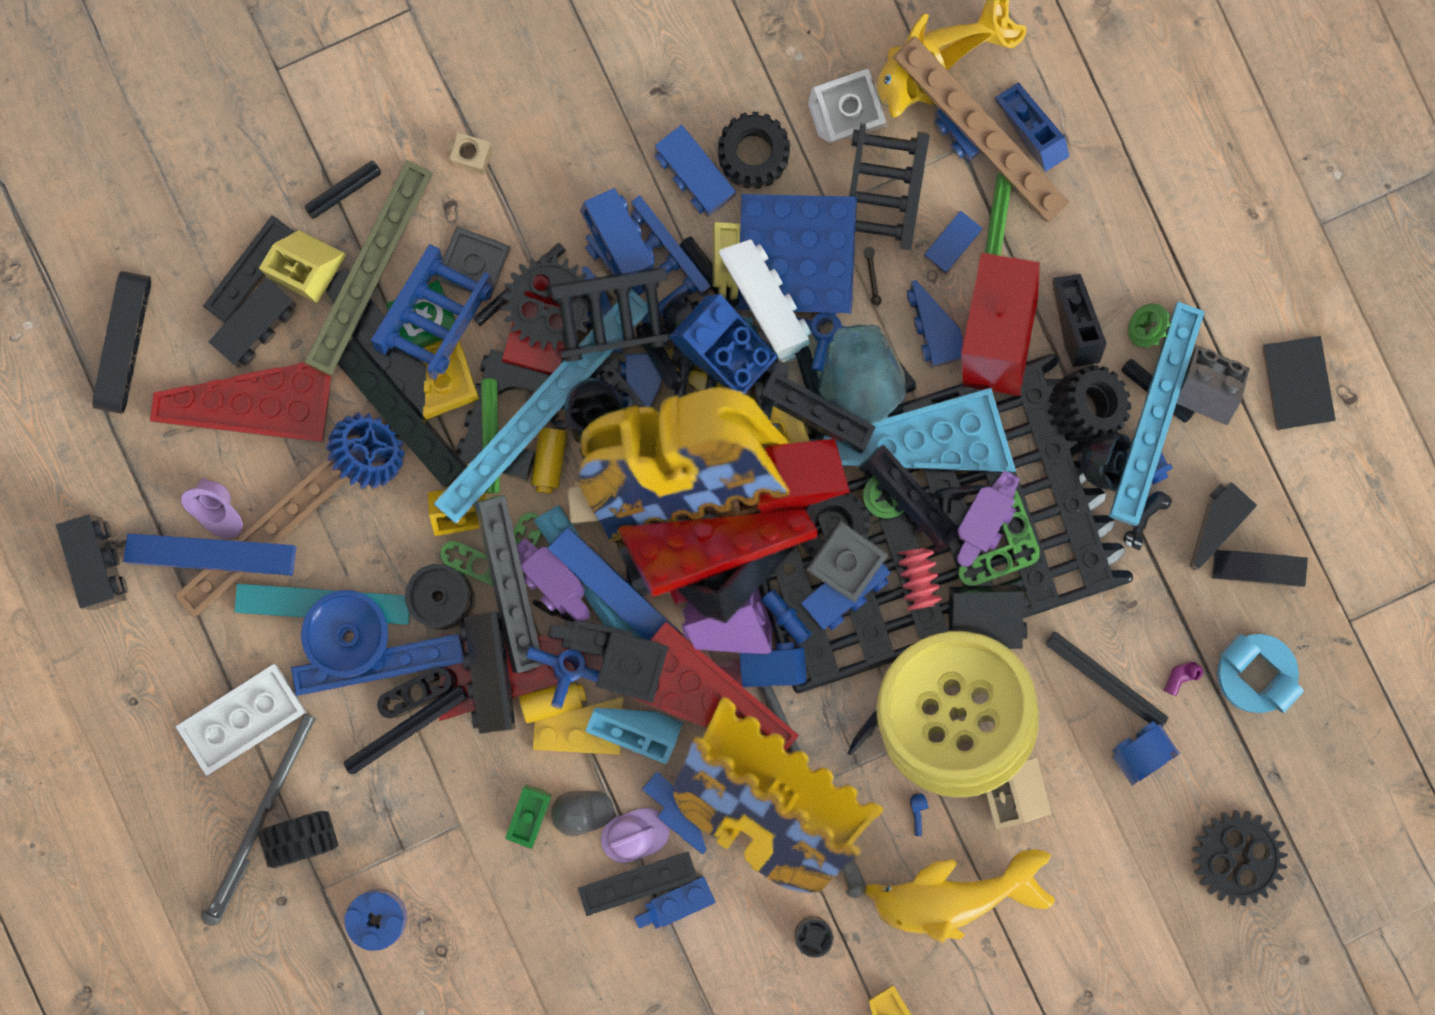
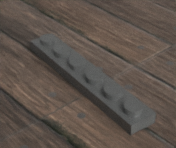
[474,495,543,673]

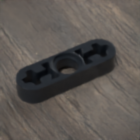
[377,667,456,718]

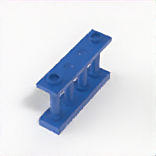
[585,195,711,324]
[371,244,493,381]

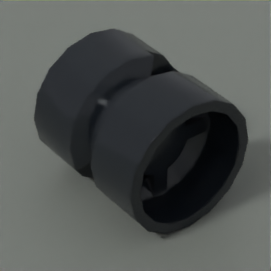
[794,916,834,958]

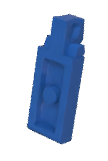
[634,876,716,929]

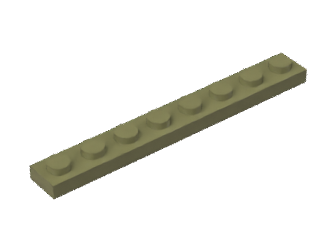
[305,160,433,377]

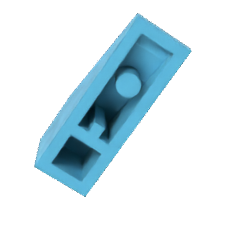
[585,708,683,764]

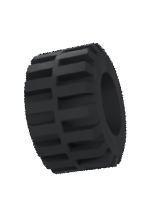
[718,111,790,189]
[1051,365,1131,443]
[800,492,870,556]
[257,810,339,868]

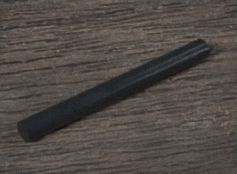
[473,242,566,326]

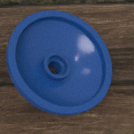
[301,590,388,678]

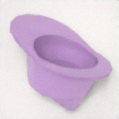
[181,478,243,538]
[601,808,670,863]

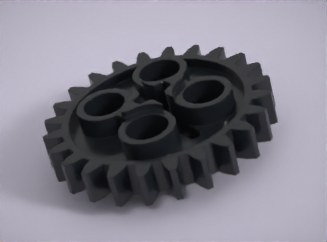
[501,255,592,351]
[1191,810,1288,906]

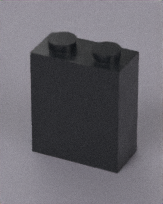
[948,585,1028,649]

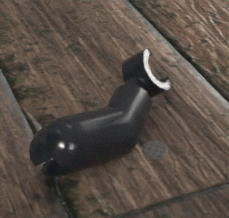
[1123,491,1172,551]

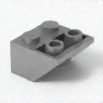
[1176,345,1250,425]

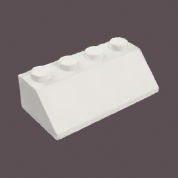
[719,239,812,361]

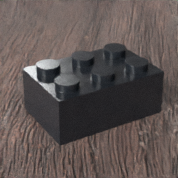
[55,514,128,610]

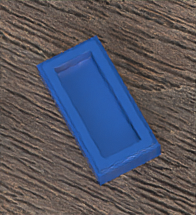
[924,211,983,274]

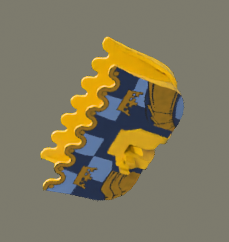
[579,388,789,542]
[674,697,884,893]

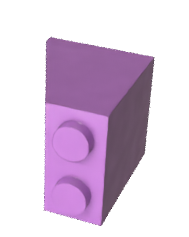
[682,589,772,654]

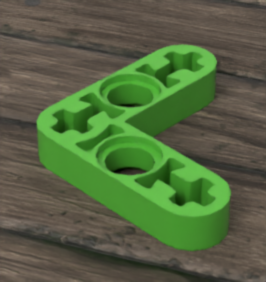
[958,490,1040,586]
[440,513,542,586]

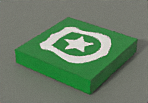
[386,280,456,355]

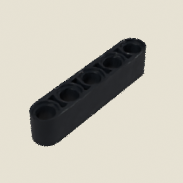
[92,271,151,414]

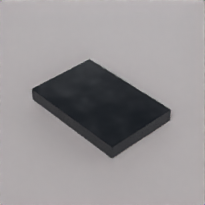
[1262,336,1336,430]

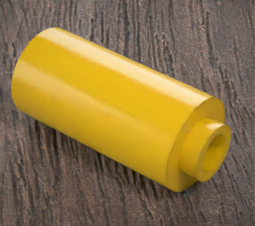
[531,428,568,494]
[519,681,587,724]

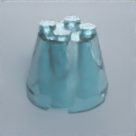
[819,325,906,424]

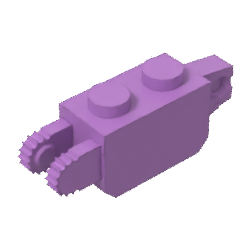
[957,471,1020,567]
[517,538,591,622]

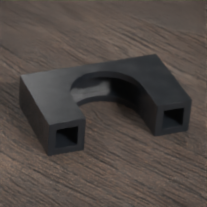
[456,349,551,481]

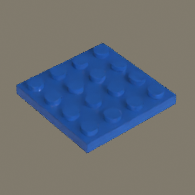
[737,194,857,314]

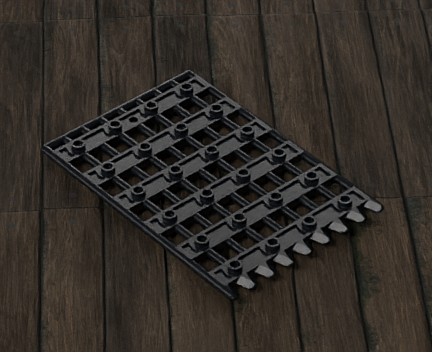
[754,353,1133,694]

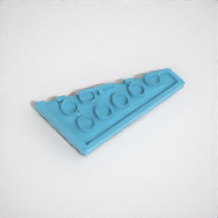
[823,388,1016,472]

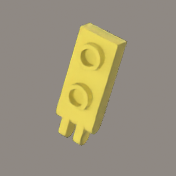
[713,222,741,299]

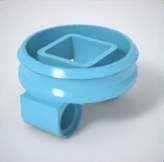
[1217,634,1304,713]

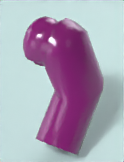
[1163,662,1203,697]

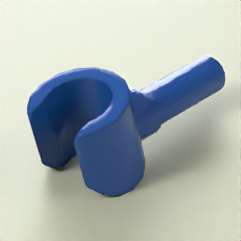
[910,793,929,836]

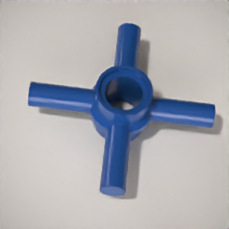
[796,312,870,372]
[526,646,600,709]

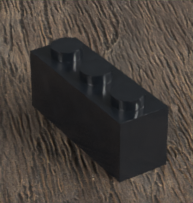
[208,278,297,368]

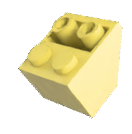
[259,230,346,304]

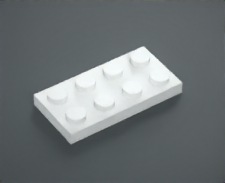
[176,664,307,776]

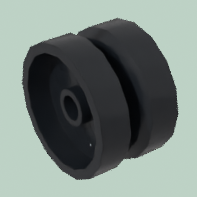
[405,564,475,630]

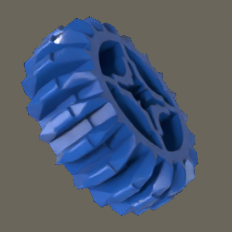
[326,412,405,489]

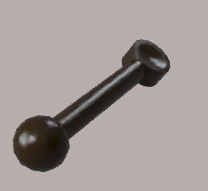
[863,247,882,306]

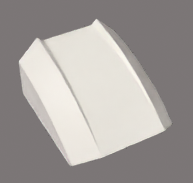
[808,68,888,143]

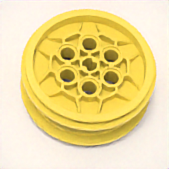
[877,631,1039,797]

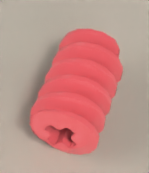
[896,548,942,611]

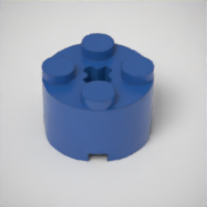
[1112,721,1180,786]
[344,889,407,951]

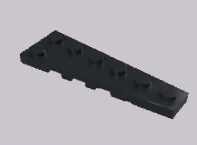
[326,268,433,421]

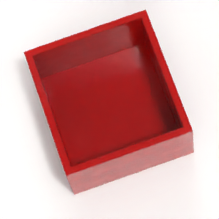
[962,252,1040,396]

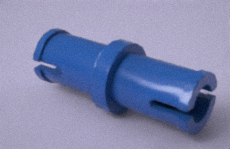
[761,589,813,645]

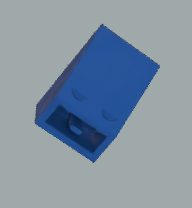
[669,294,778,394]

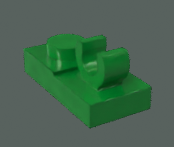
[505,784,552,849]

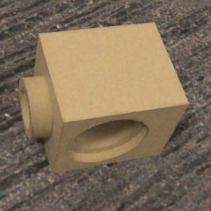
[447,132,493,175]

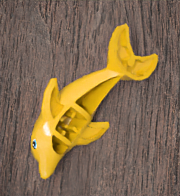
[877,0,1027,118]
[865,849,1055,942]

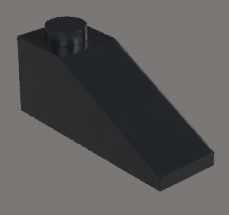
[1053,274,1107,367]
[1190,482,1257,570]

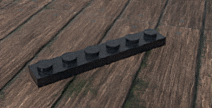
[338,339,467,488]

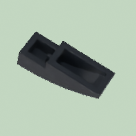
[1212,550,1308,587]

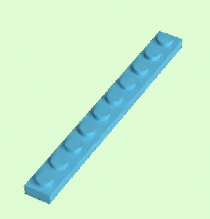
[434,289,648,524]

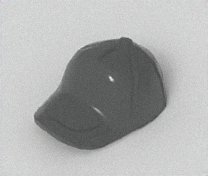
[551,791,614,836]

